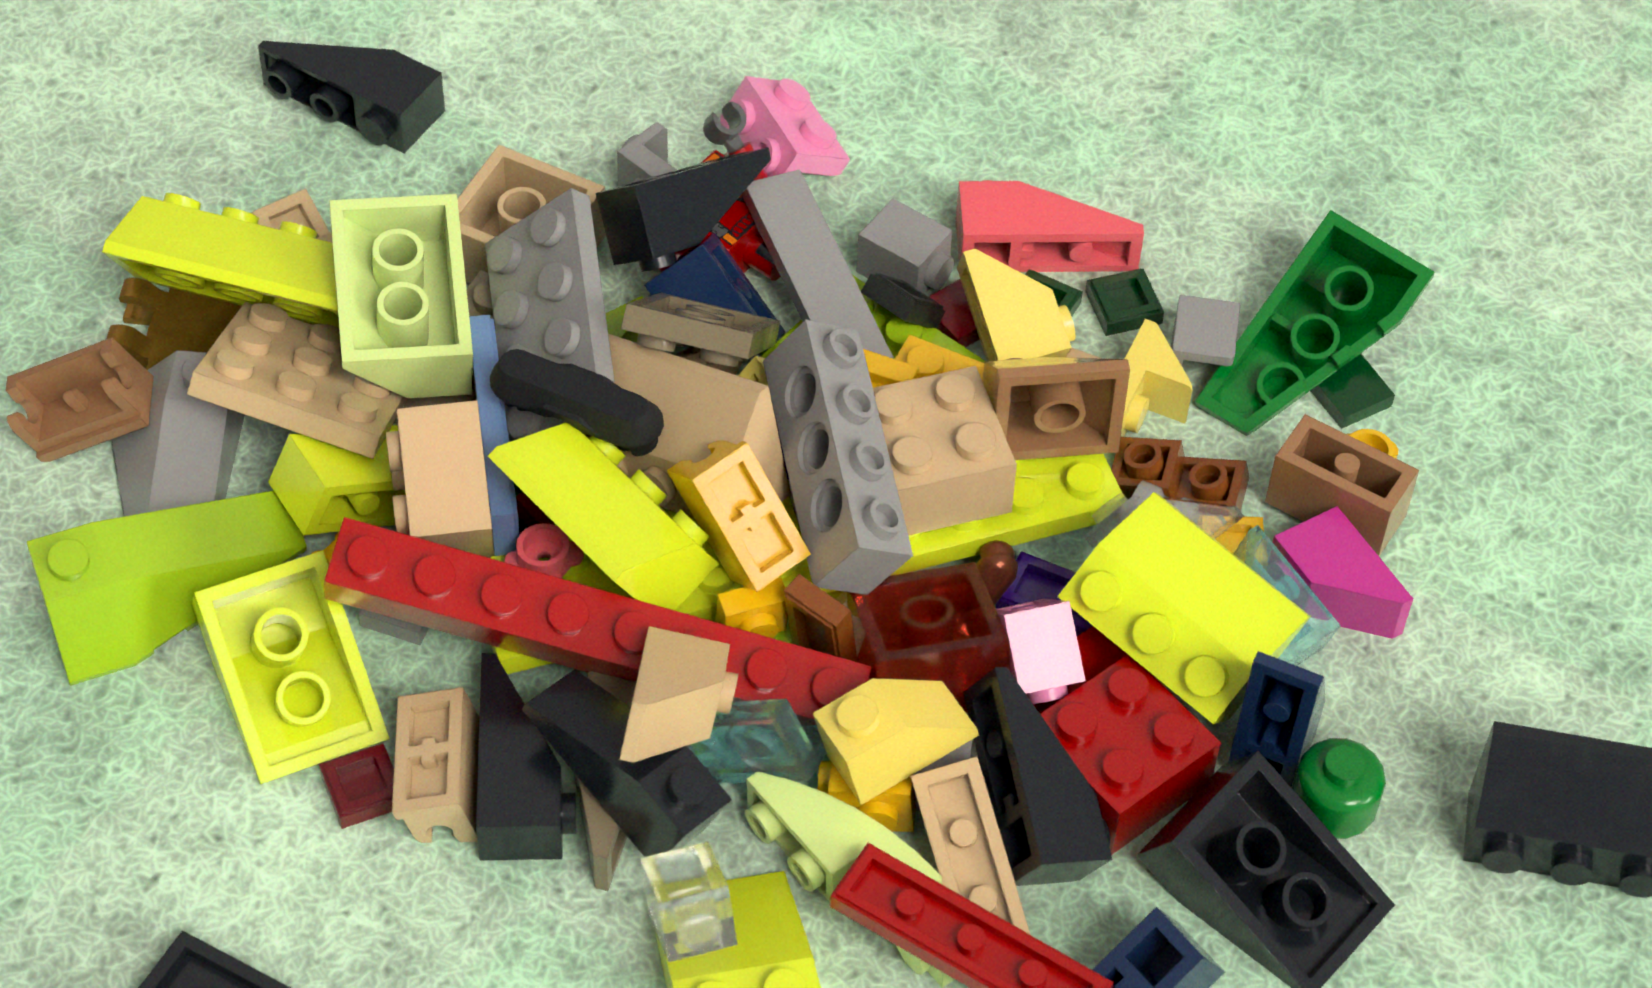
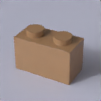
[1265,414,1419,556]

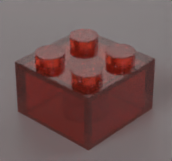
[847,562,1010,712]

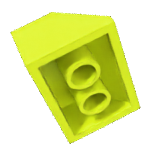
[488,422,719,610]
[1057,492,1311,724]

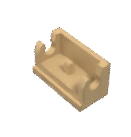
[392,687,479,843]

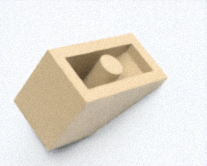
[619,626,738,763]

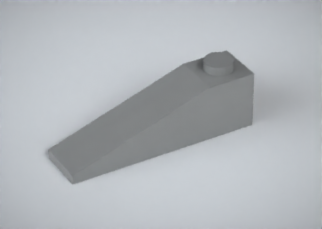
[112,350,245,516]

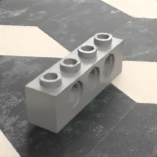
[763,319,913,595]

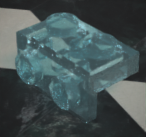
[688,699,826,784]

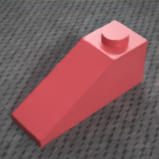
[956,180,1144,272]

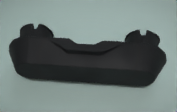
[490,349,664,456]

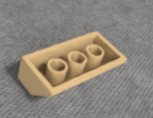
[587,334,791,519]

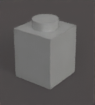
[856,198,954,294]

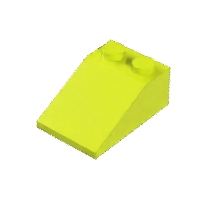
[192,550,390,785]
[648,871,821,988]

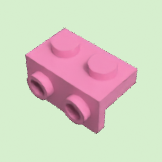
[720,76,850,177]

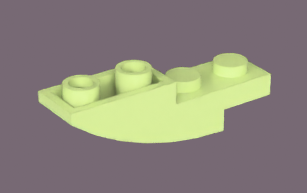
[745,771,954,988]

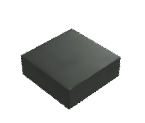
[861,273,946,329]

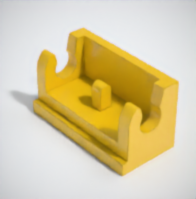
[667,440,811,592]

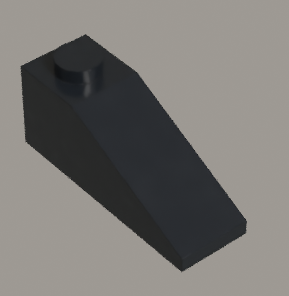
[596,148,771,272]
[476,653,576,861]
[963,667,1112,886]
[522,669,732,869]

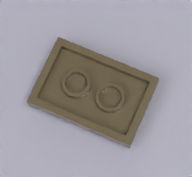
[621,292,781,367]

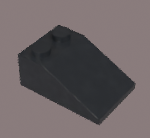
[1137,751,1395,988]

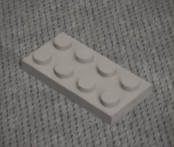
[485,188,615,442]

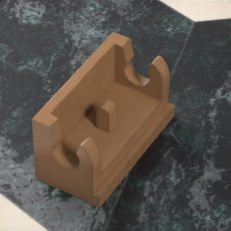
[6,337,154,462]

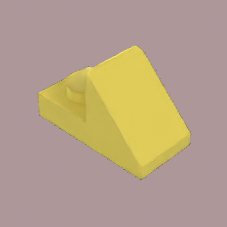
[1121,319,1192,437]

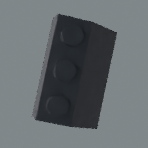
[1463,721,1652,897]

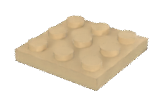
[187,302,408,459]

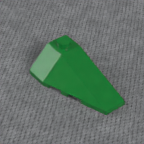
[1195,210,1435,436]

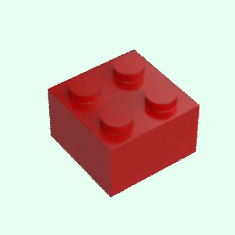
[1040,654,1221,855]

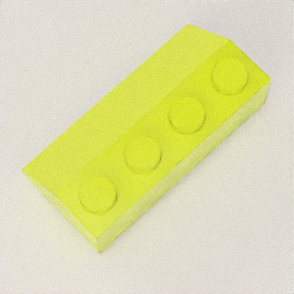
[102,193,339,328]

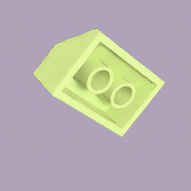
[329,194,473,398]

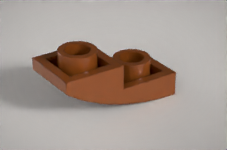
[1111,437,1249,516]

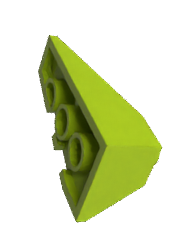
[26,491,307,686]

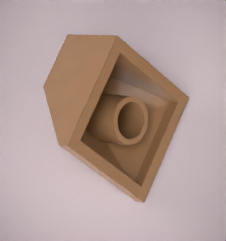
[983,357,1130,460]

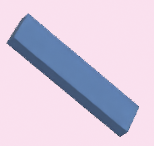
[469,315,519,556]

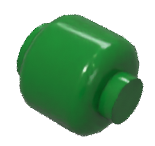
[1292,738,1386,839]

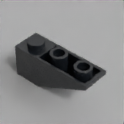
[258,41,445,154]

